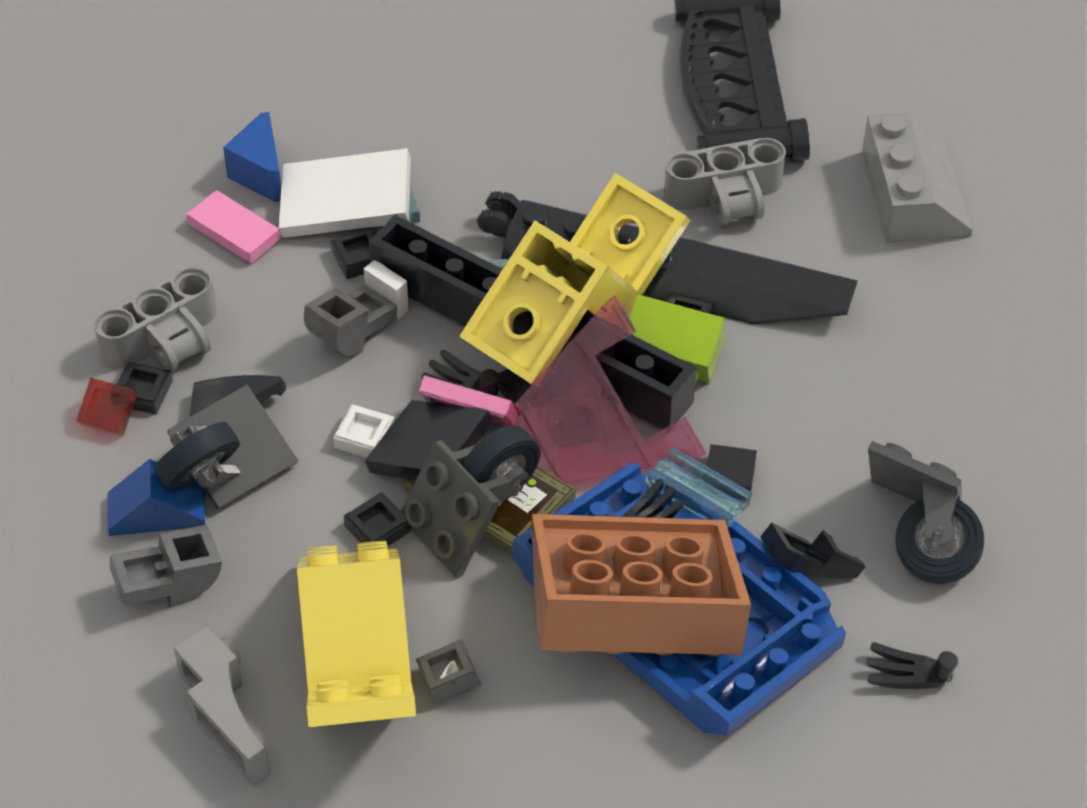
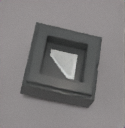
[416,639,481,704]

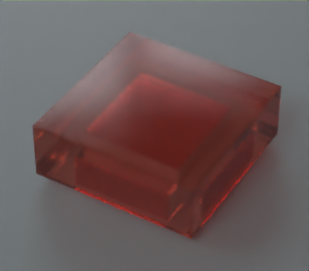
[76,377,138,436]

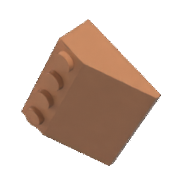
[531,514,751,657]

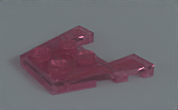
[515,295,706,484]

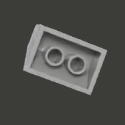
[862,113,972,242]

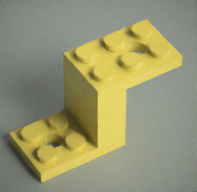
[459,173,691,387]
[297,541,416,727]

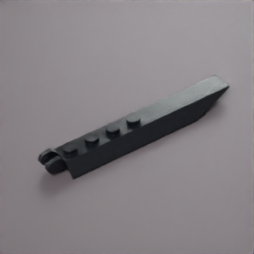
[476,190,858,324]

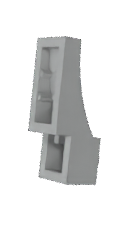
[173,625,270,786]

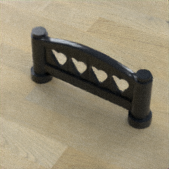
[674,0,810,162]

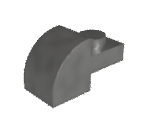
[304,285,397,356]
[109,524,222,608]

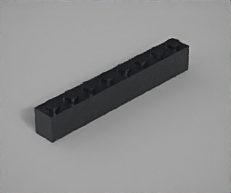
[369,215,697,432]

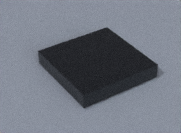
[365,400,493,480]

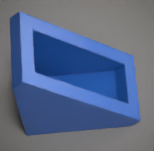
[223,112,281,202]
[108,459,206,536]

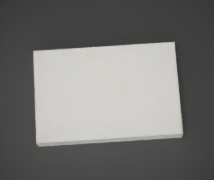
[278,148,411,238]

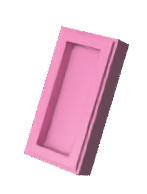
[187,190,281,264]
[419,376,518,426]

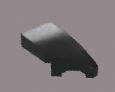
[190,375,286,417]
[760,522,866,578]

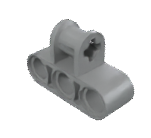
[664,138,786,226]
[94,267,216,373]

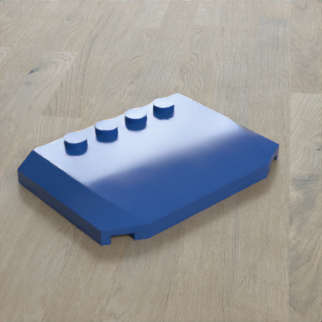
[511,462,846,736]

